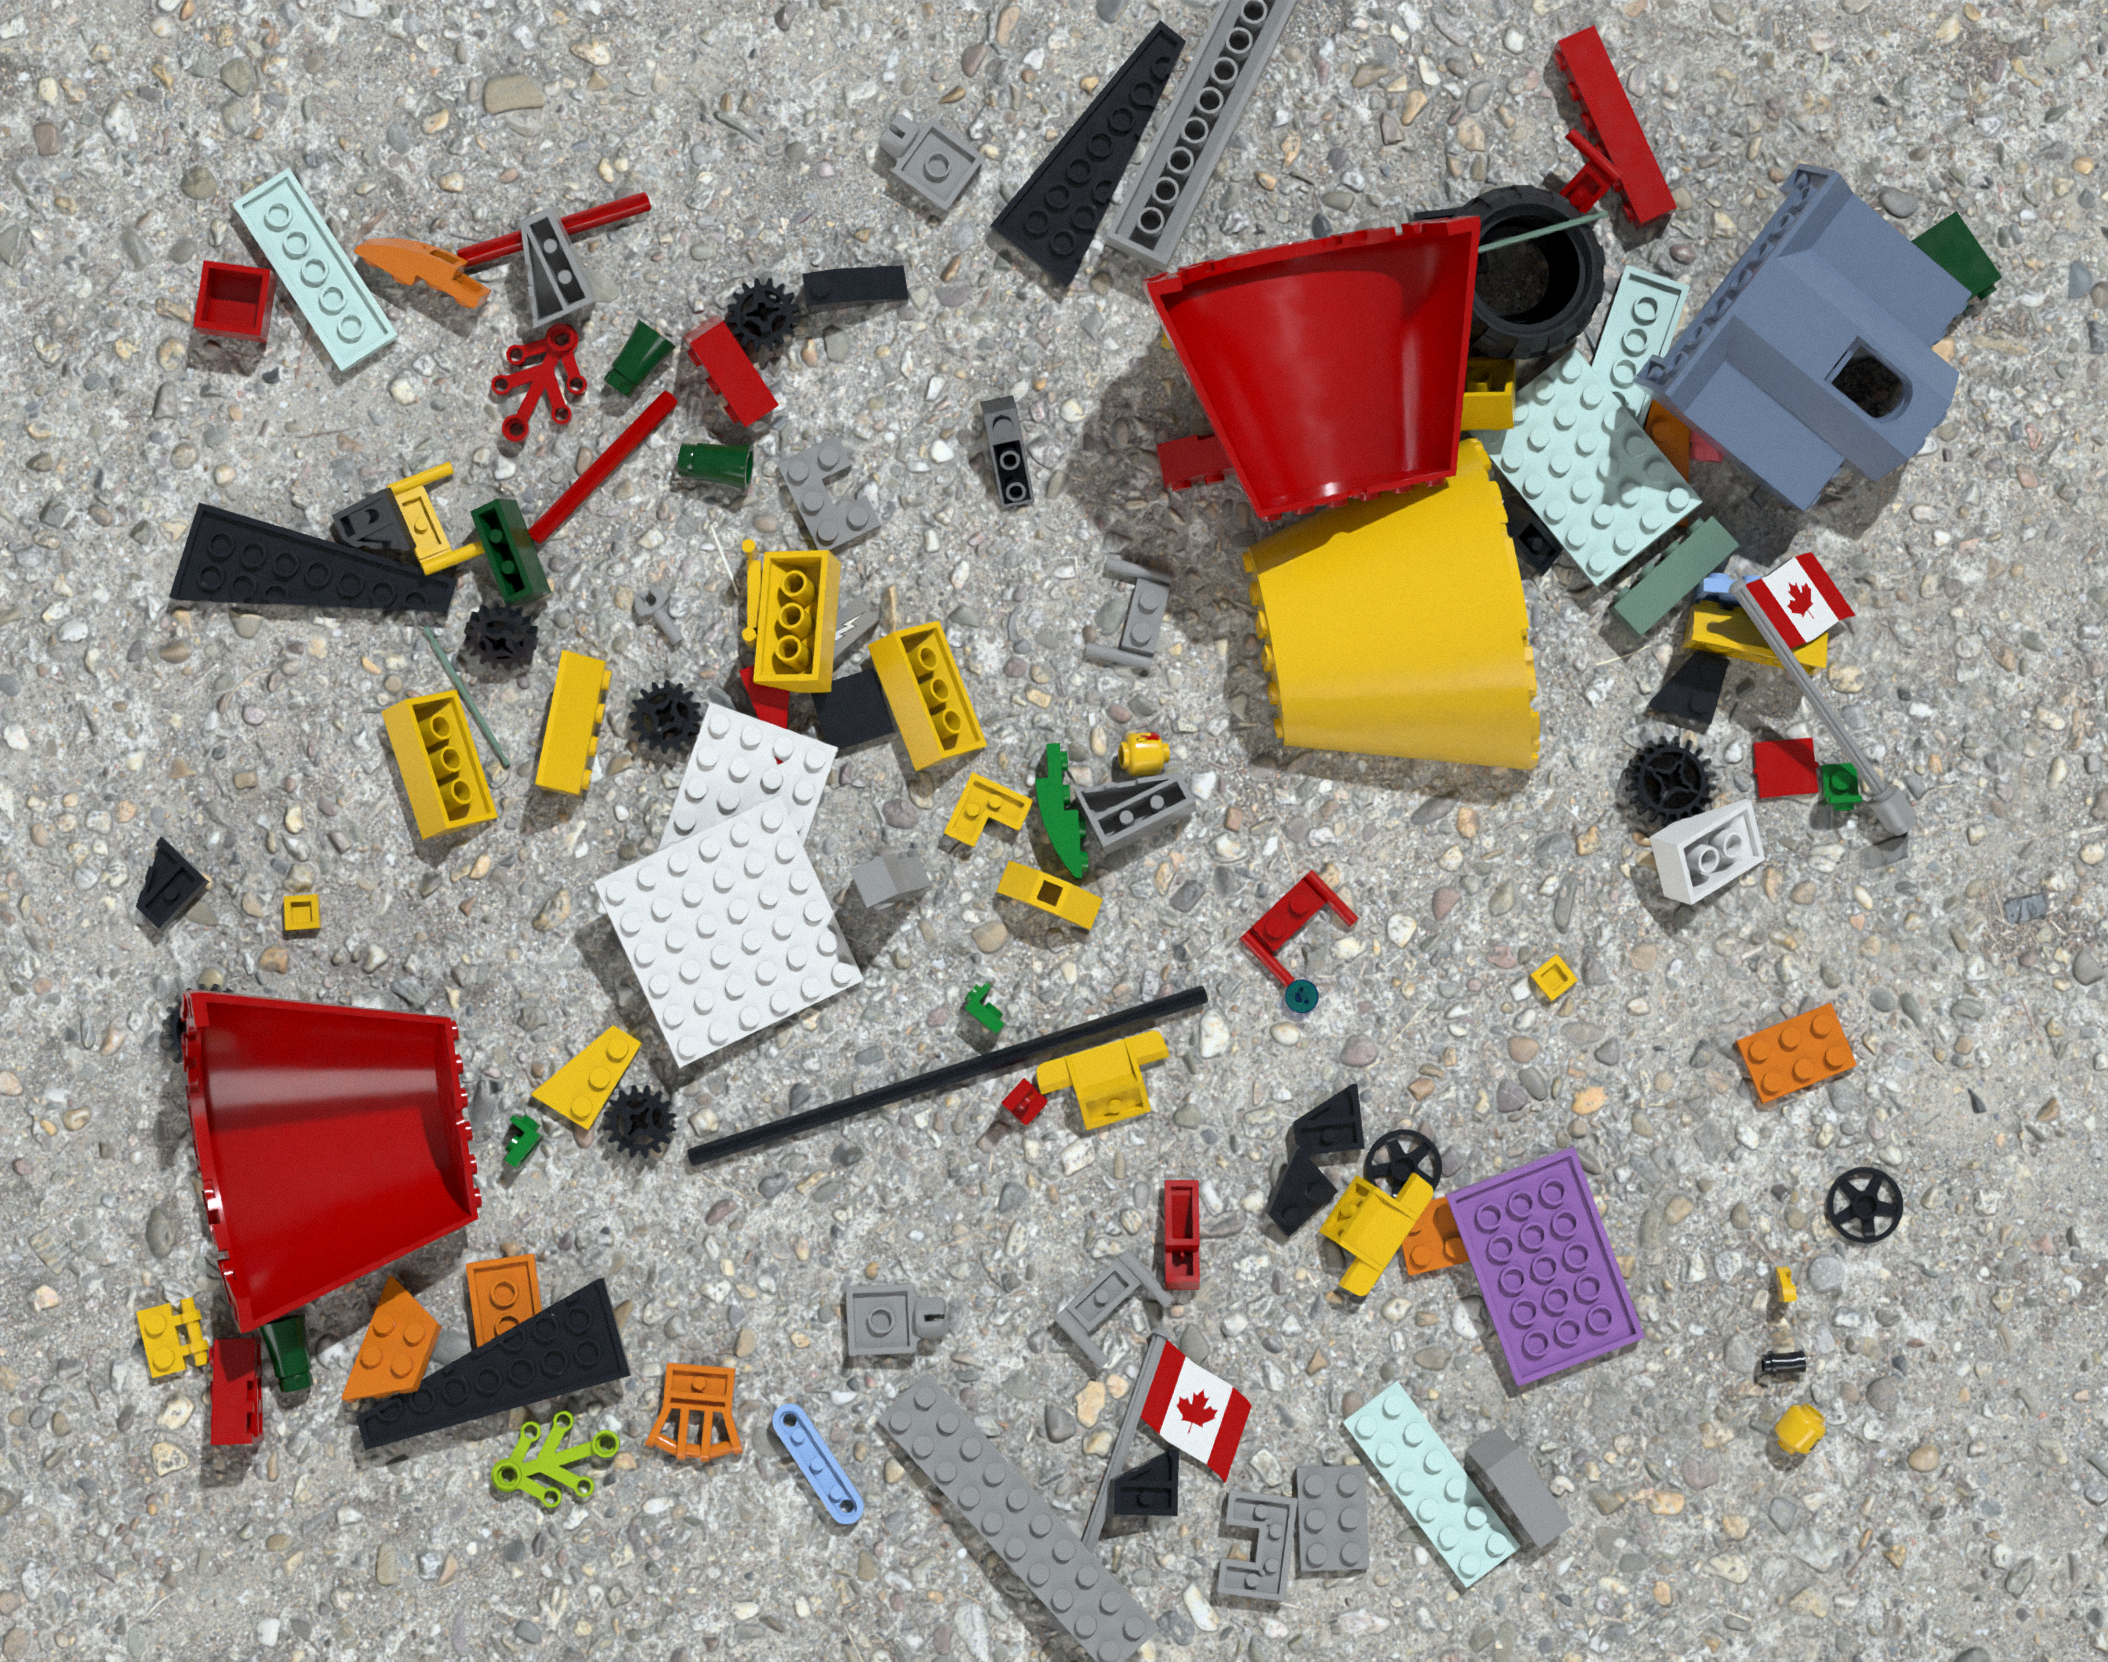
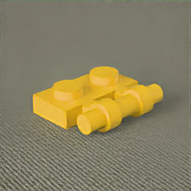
[136,1297,209,1378]

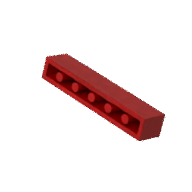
[1552,25,1677,230]

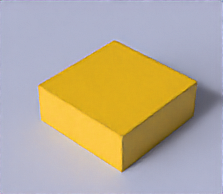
[283,894,321,931]
[1529,954,1578,1002]

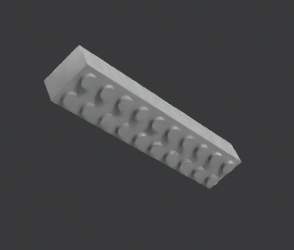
[1105,0,1299,272]

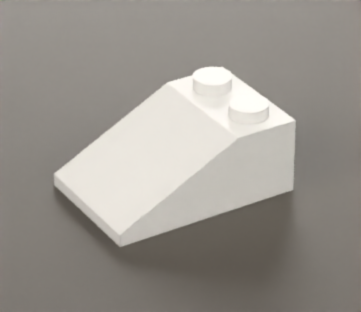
[1650,799,1765,905]

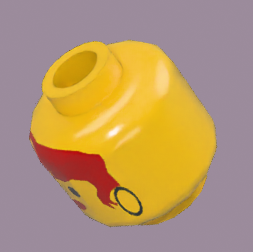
[1118,732,1170,777]

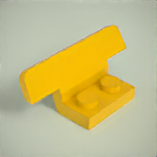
[1036,1031,1170,1131]
[1319,1172,1433,1296]

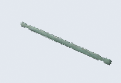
[1478,210,1609,254]
[422,626,511,767]

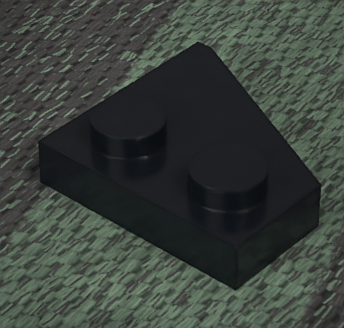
[1647,650,1730,726]
[135,836,210,931]
[1292,1083,1365,1155]
[1109,1449,1179,1516]

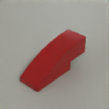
[1164,1180,1200,1290]

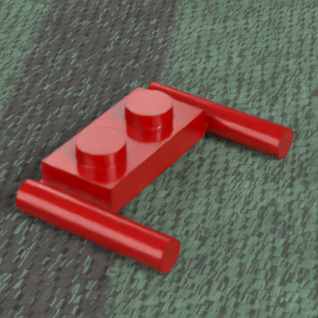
[1558,128,1623,214]
[1239,869,1359,988]

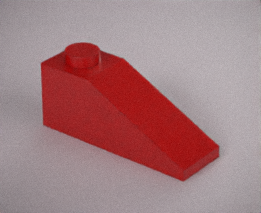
[739,664,790,765]

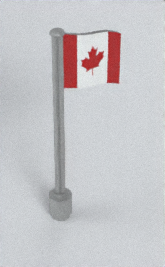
[1729,552,1917,836]
[1046,1328,1252,1634]

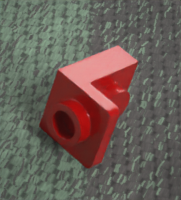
[1001,1078,1048,1125]

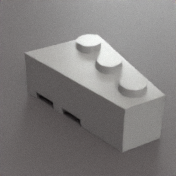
[520,205,597,329]
[1073,772,1197,856]
[850,849,932,916]
[1466,1426,1573,1549]

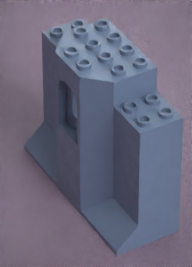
[1632,163,1972,512]

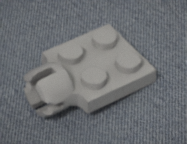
[878,114,985,213]
[846,1284,948,1356]

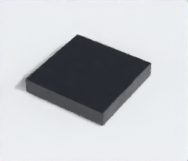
[811,668,894,751]

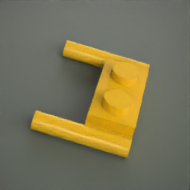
[386,461,485,576]
[742,539,763,649]

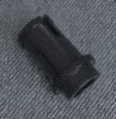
[1761,1350,1806,1378]

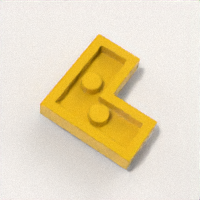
[944,772,1034,848]

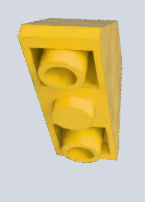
[996,860,1103,930]

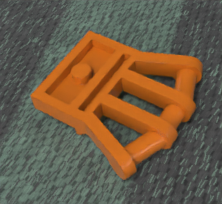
[645,1362,744,1463]

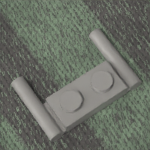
[1085,557,1174,671]
[1053,1249,1174,1369]

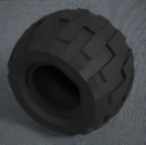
[1452,185,1606,360]

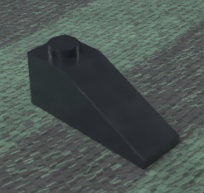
[802,265,909,314]

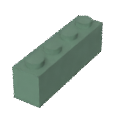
[1609,516,1740,640]

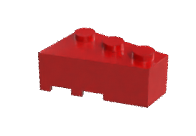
[683,315,779,428]
[1156,433,1234,492]
[209,1337,264,1445]

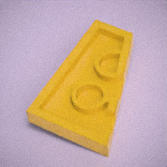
[530,1025,643,1130]

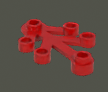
[491,323,588,443]

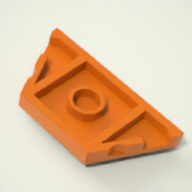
[341,1276,442,1403]

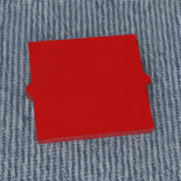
[1752,737,1819,799]

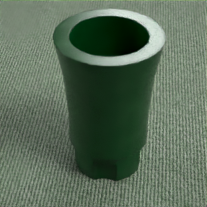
[603,319,676,399]
[677,443,754,491]
[259,1313,314,1393]

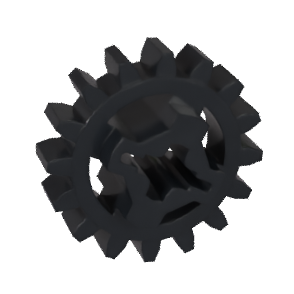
[727,278,800,352]
[464,601,539,671]
[629,680,703,754]
[603,1085,678,1158]

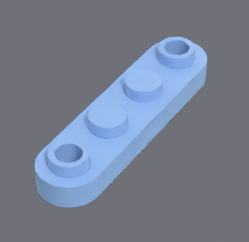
[772,1403,864,1524]

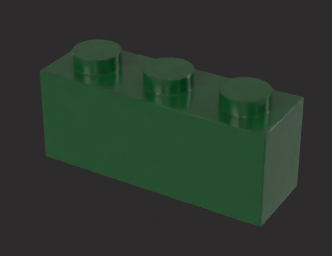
[470,498,552,606]

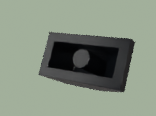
[1503,499,1564,575]

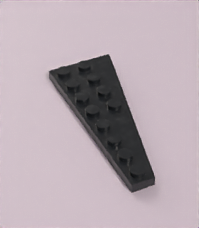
[990,20,1186,289]
[169,502,459,613]
[356,1277,632,1450]

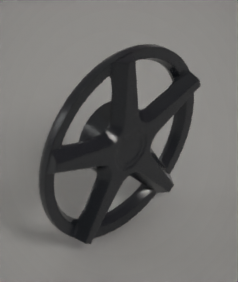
[1365,1129,1442,1199]
[1827,1167,1904,1244]

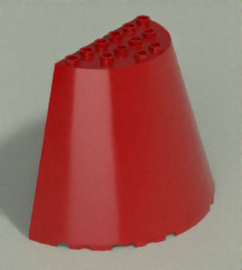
[1142,215,1481,522]
[180,990,482,1333]

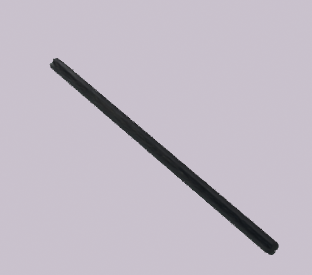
[687,986,1208,1166]

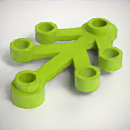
[491,1410,620,1508]

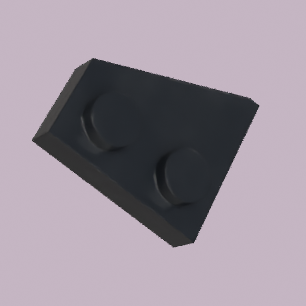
[332,487,417,551]
[1264,1143,1338,1237]

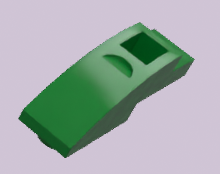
[1035,743,1089,880]

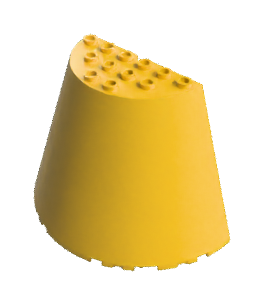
[1242,437,1540,770]

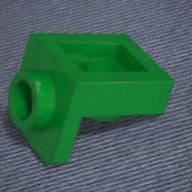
[1820,763,1862,812]
[964,982,1005,1035]
[504,1114,544,1168]

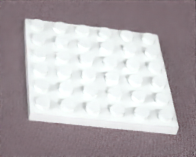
[592,795,864,1068]

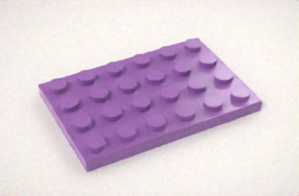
[1445,1146,1645,1387]

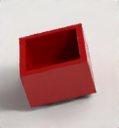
[193,260,277,343]

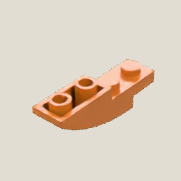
[354,238,492,309]

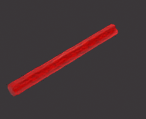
[456,192,651,268]
[528,390,678,544]

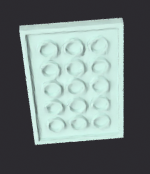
[1469,347,1703,588]

